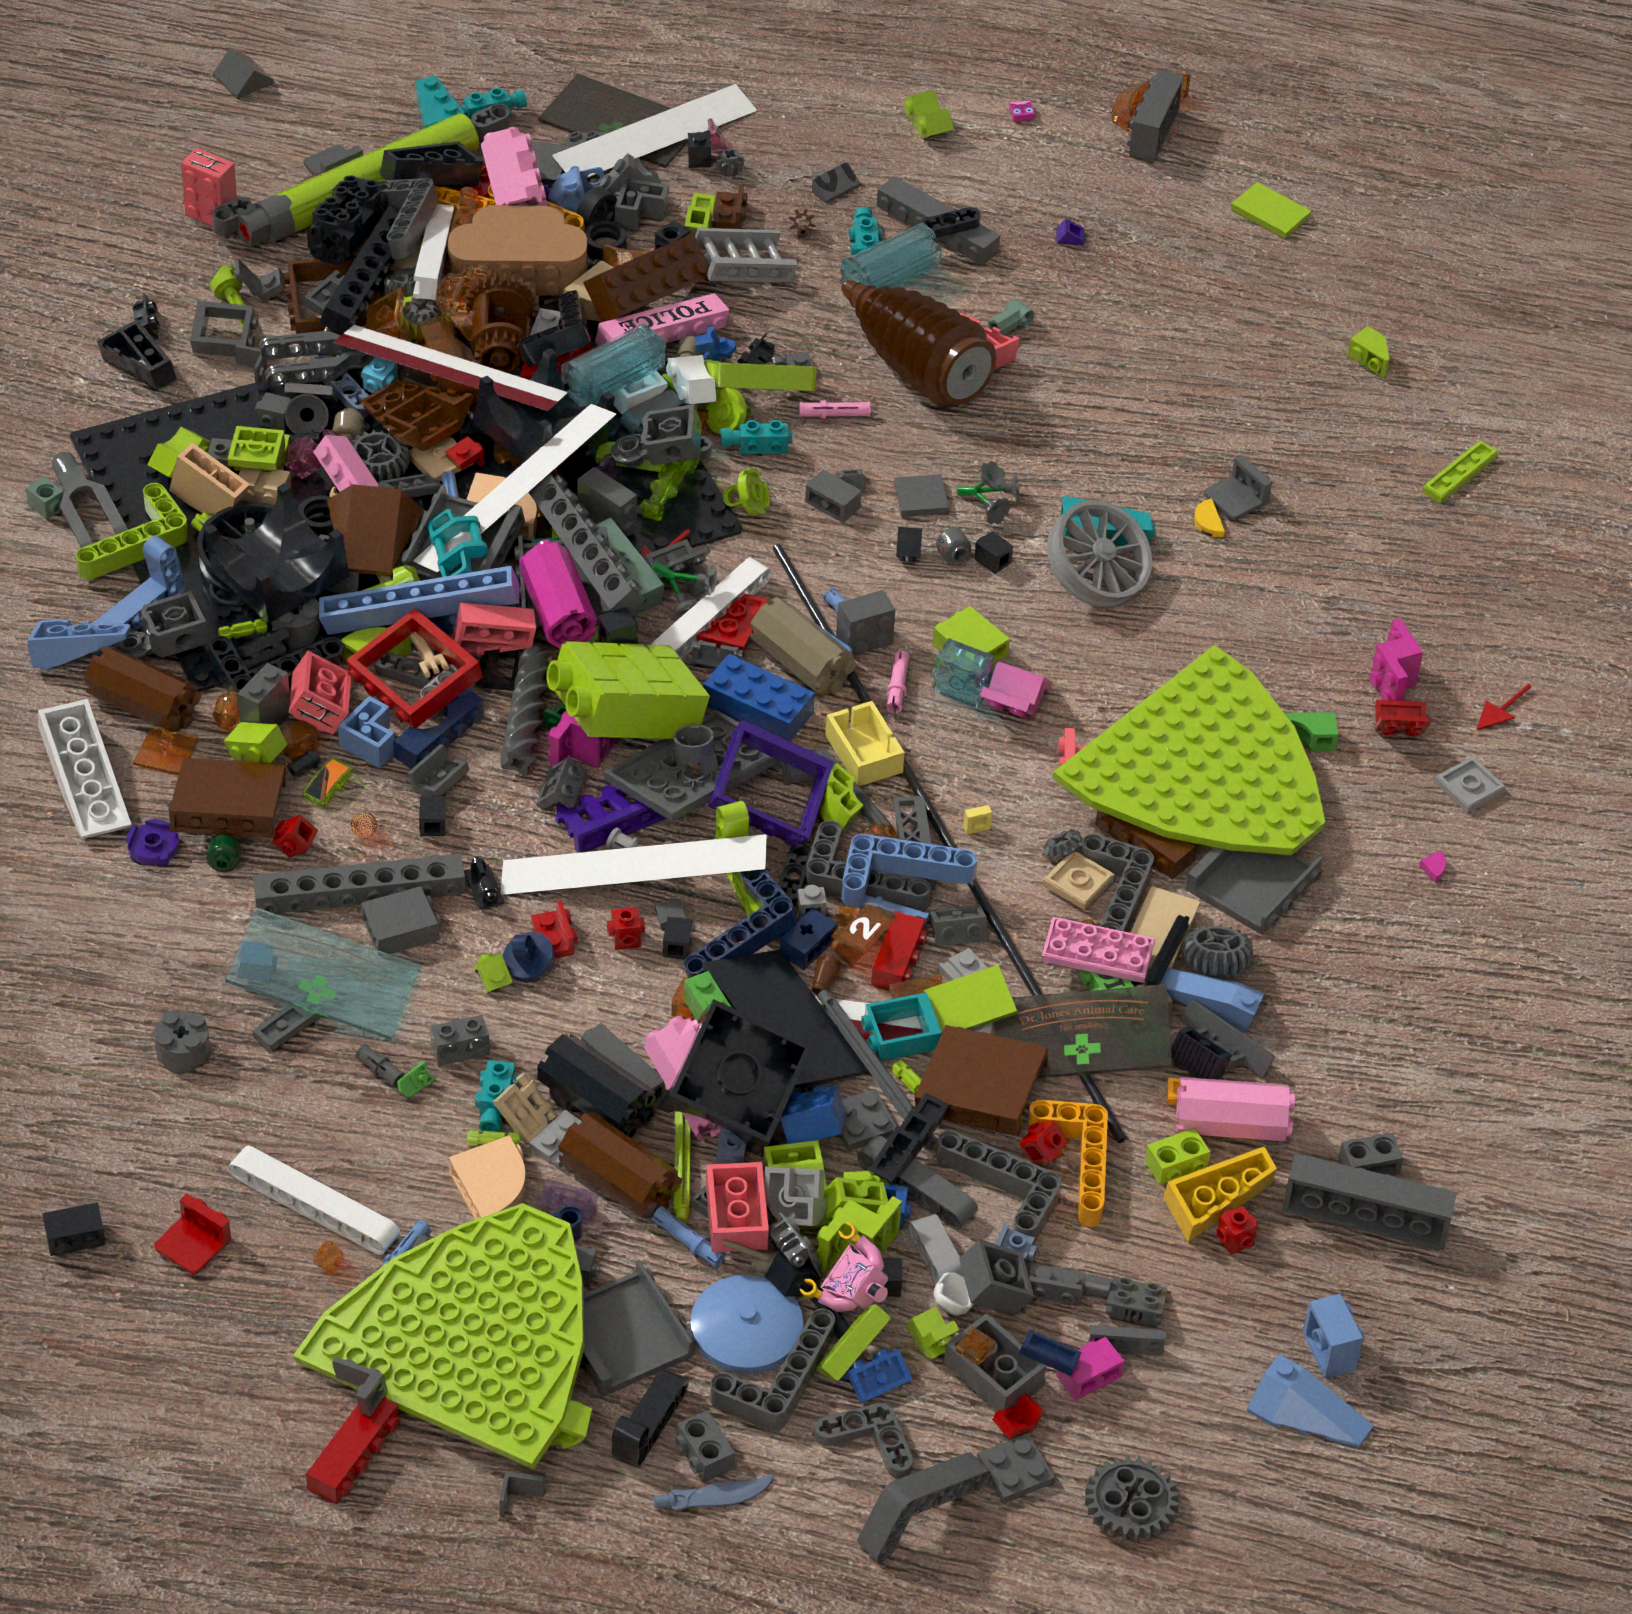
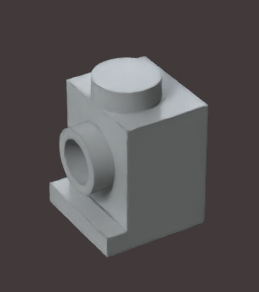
[796,885,827,918]

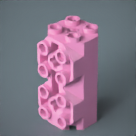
[481,127,548,206]
[643,1015,721,1141]

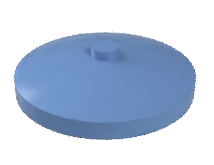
[691,1275,803,1374]

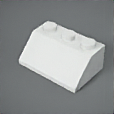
[589,342,667,415]

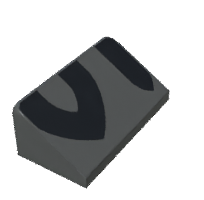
[812,162,860,203]

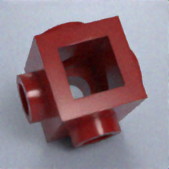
[272,814,318,858]
[607,907,645,950]
[1018,1121,1068,1164]
[1216,1206,1258,1255]

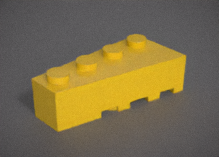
[1163,1147,1277,1242]

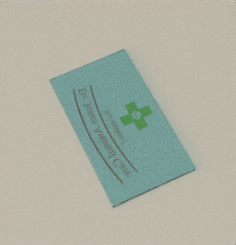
[225,908,420,1040]

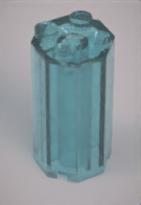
[840,222,942,288]
[561,323,666,407]

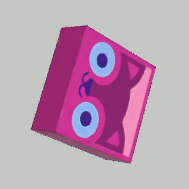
[1009,100,1035,122]

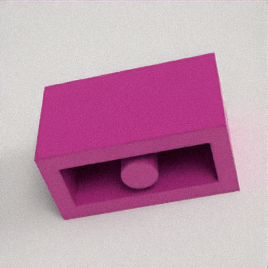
[1056,1337,1124,1400]

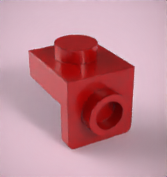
[445,436,485,471]
[992,1394,1043,1439]

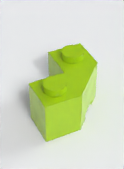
[904,90,954,138]

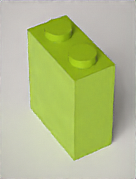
[932,606,1010,678]

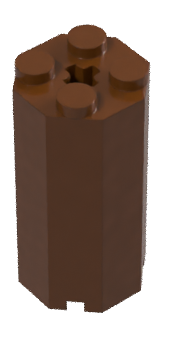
[84,646,201,732]
[559,1113,682,1218]

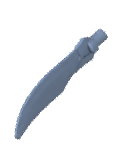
[653,1474,774,1512]

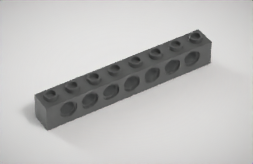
[528,472,645,614]
[253,854,465,916]

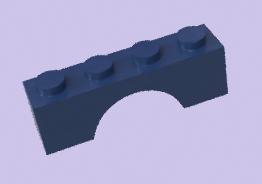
[393,689,484,769]

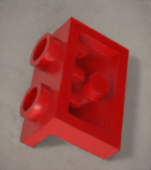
[531,900,578,959]

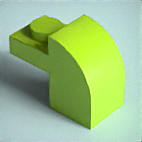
[685,192,716,235]
[905,1306,959,1359]

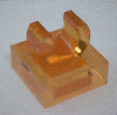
[956,1327,996,1366]

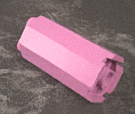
[1176,1077,1295,1141]

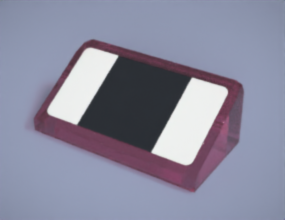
[707,118,729,152]

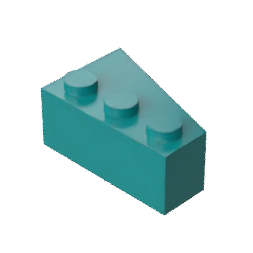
[415,75,465,129]

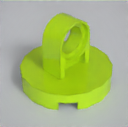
[705,388,751,434]
[723,468,770,516]

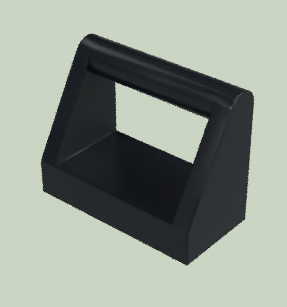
[474,649,524,691]

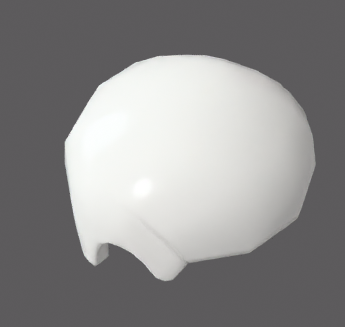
[934,1273,973,1316]

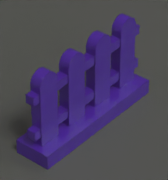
[555,785,667,853]

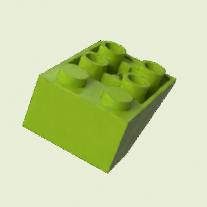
[763,1140,832,1230]

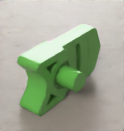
[397,1061,436,1097]

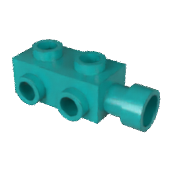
[460,88,527,119]
[849,207,883,265]
[721,420,792,454]
[475,1060,519,1132]

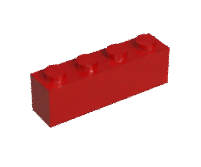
[306,1397,400,1504]

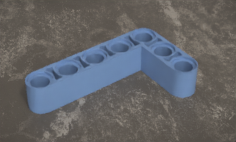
[91,536,185,657]
[842,834,977,907]

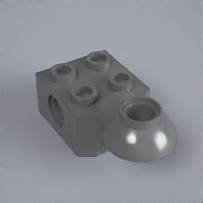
[611,404,702,468]
[110,591,210,661]

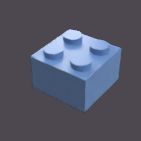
[1303,1294,1364,1378]

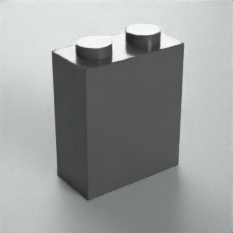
[578,467,637,537]
[237,663,291,726]
[361,886,442,957]

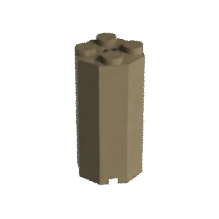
[750,597,856,695]

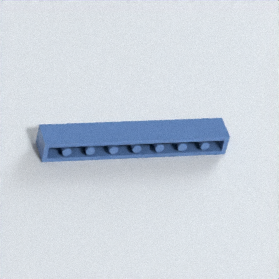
[319,566,519,635]

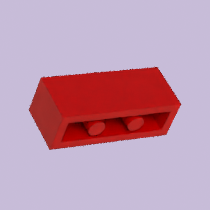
[871,911,928,993]

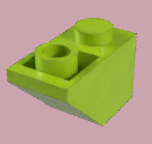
[1348,326,1390,378]

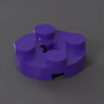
[126,819,179,867]

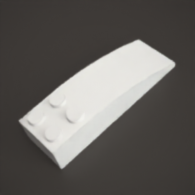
[38,699,132,839]

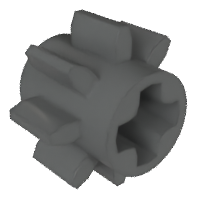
[716,149,744,177]

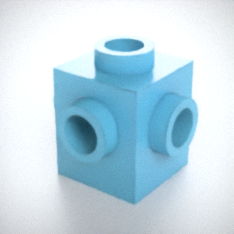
[361,356,398,393]

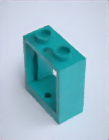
[861,992,942,1061]

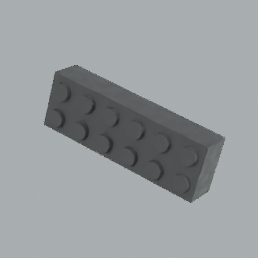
[1282,1153,1457,1250]

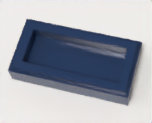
[1019,1330,1082,1376]

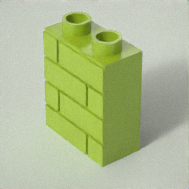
[547,641,710,739]

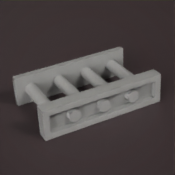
[695,228,798,283]

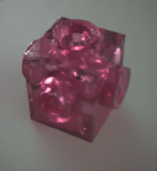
[285,436,321,480]

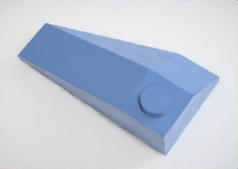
[27,619,131,670]
[1161,968,1265,1033]
[1247,1354,1374,1448]

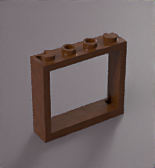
[284,256,380,336]

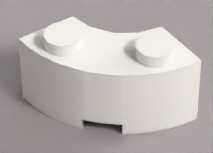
[666,355,717,404]

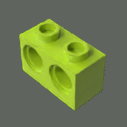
[1145,1128,1210,1185]

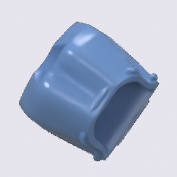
[548,166,604,214]

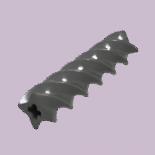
[500,644,554,776]

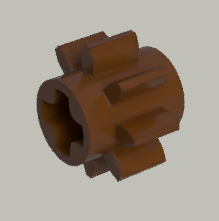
[789,208,816,236]

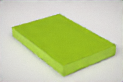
[1231,182,1312,239]
[924,964,1017,1032]

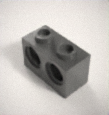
[430,1015,490,1066]
[1338,1133,1403,1176]
[675,1410,735,1482]

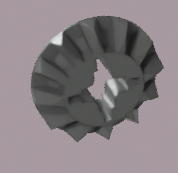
[403,297,441,325]
[1043,829,1083,859]

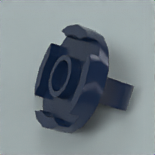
[503,931,555,983]

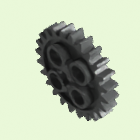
[1085,1455,1179,1543]

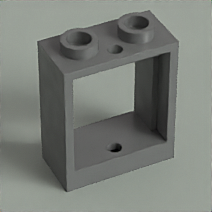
[190,301,258,357]

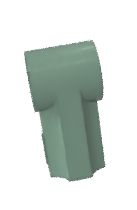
[988,299,1035,335]

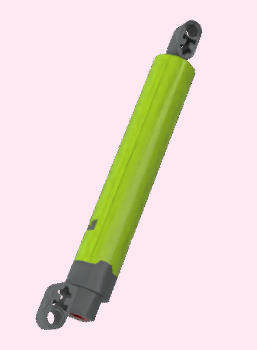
[212,104,510,248]

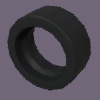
[577,186,617,228]
[584,221,627,262]
[298,495,334,537]

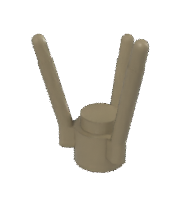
[721,1240,776,1279]

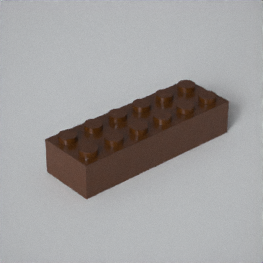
[583,233,709,323]

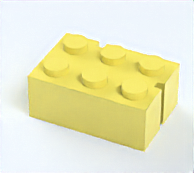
[825,701,905,786]

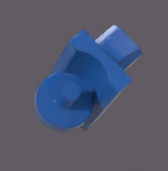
[695,326,736,362]

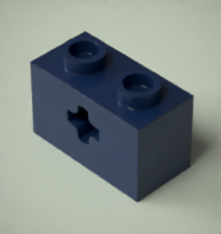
[779,908,837,971]

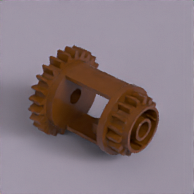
[463,272,539,374]

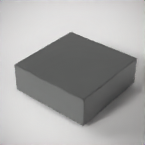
[655,899,686,929]

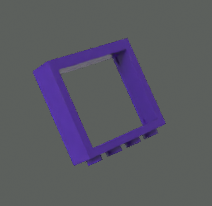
[708,720,834,846]

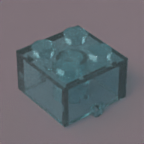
[931,638,994,709]

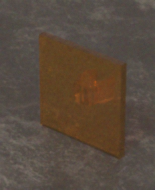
[133,727,199,775]

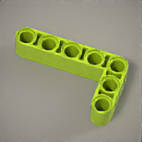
[704,360,817,391]
[76,483,188,580]
[715,801,783,928]

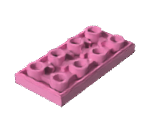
[1041,917,1155,983]

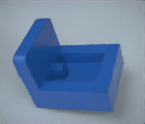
[884,1184,912,1230]

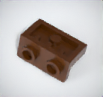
[713,184,748,229]

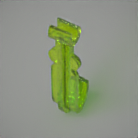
[640,448,702,521]

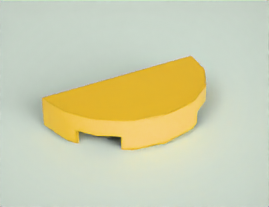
[1194,498,1225,537]

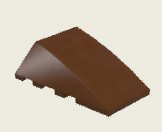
[360,380,473,451]
[327,484,424,576]

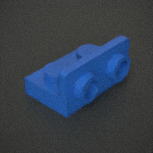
[843,1348,913,1404]

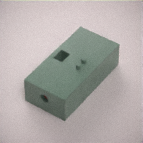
[597,518,664,616]

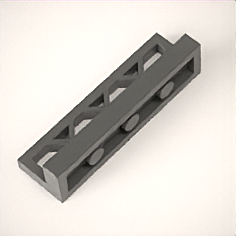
[893,796,936,890]

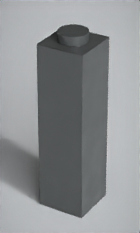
[581,1023,665,1103]

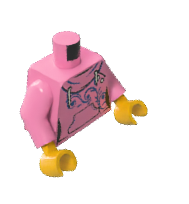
[800,1222,888,1312]

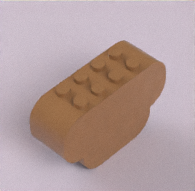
[448,205,587,296]

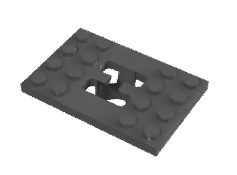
[604,710,780,822]

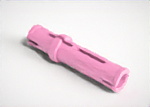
[799,400,871,419]
[886,651,910,714]

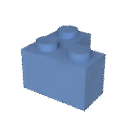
[338,696,395,768]

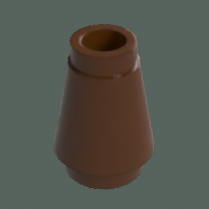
[811,956,841,995]

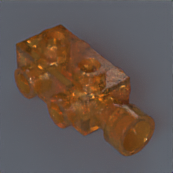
[450,187,478,233]

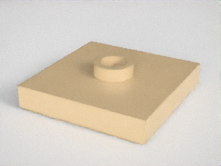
[409,436,474,482]
[1042,851,1115,910]

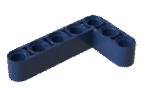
[683,869,797,979]

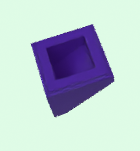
[1056,219,1084,245]

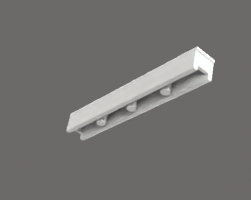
[413,204,454,300]

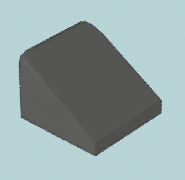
[837,469,865,492]

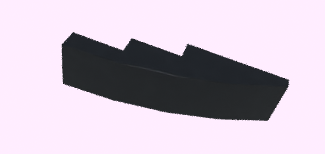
[868,1093,950,1184]

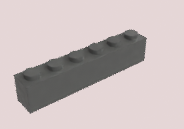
[877,176,1000,266]

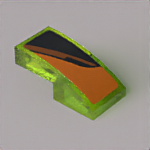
[302,757,354,808]

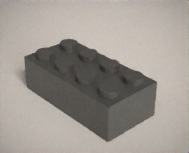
[1127,69,1184,162]

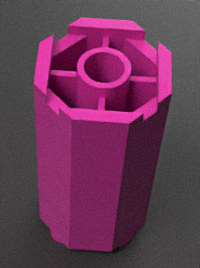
[519,540,597,649]

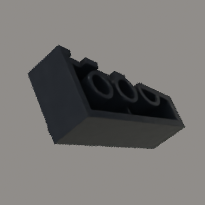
[380,142,483,185]

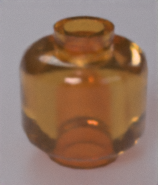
[212,691,240,731]

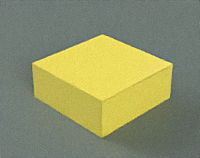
[963,805,992,835]

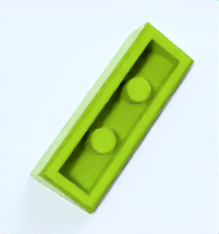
[816,1304,890,1381]

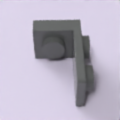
[234,259,286,302]
[332,1357,388,1417]

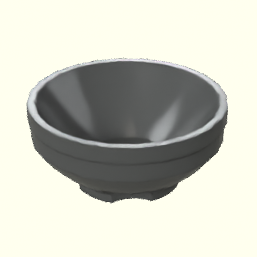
[285,394,329,434]

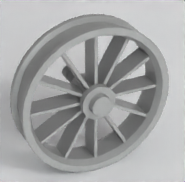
[1047,500,1152,608]

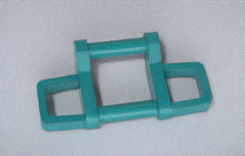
[428,509,488,577]

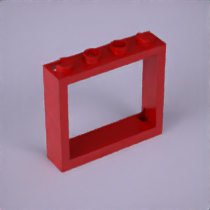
[346,608,483,728]

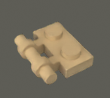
[492,1073,557,1144]

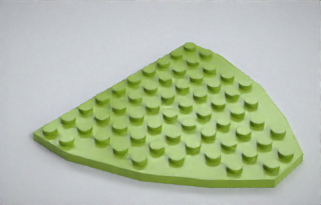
[1052,645,1325,855]
[293,1203,585,1470]

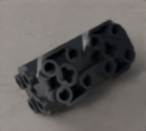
[307,175,388,265]
[537,1034,656,1138]

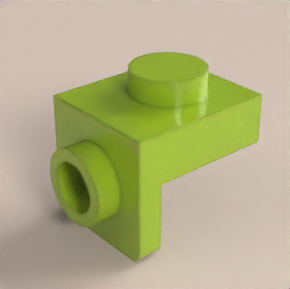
[473,952,513,993]

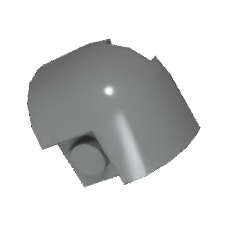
[764,1167,828,1226]

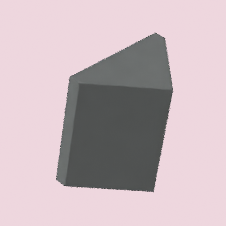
[213,48,274,99]

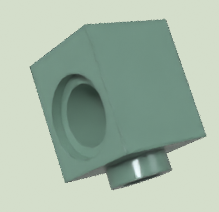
[26,476,64,520]

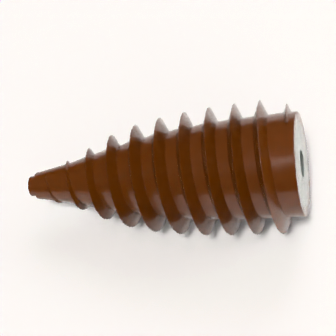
[842,280,996,408]

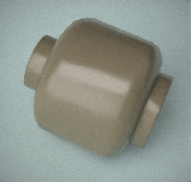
[332,408,365,441]

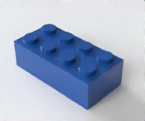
[703,654,815,741]

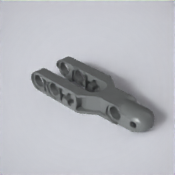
[259,331,393,386]
[52,452,128,548]

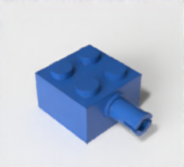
[780,1085,847,1144]

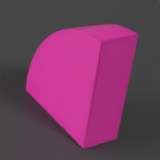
[1419,850,1446,882]

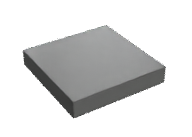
[1434,756,1506,813]

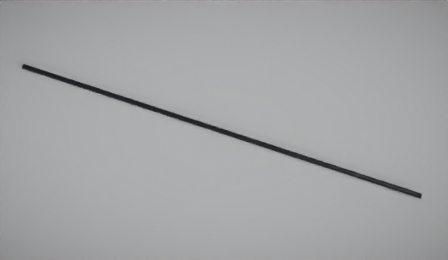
[773,544,1126,1143]

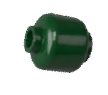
[206,834,241,872]

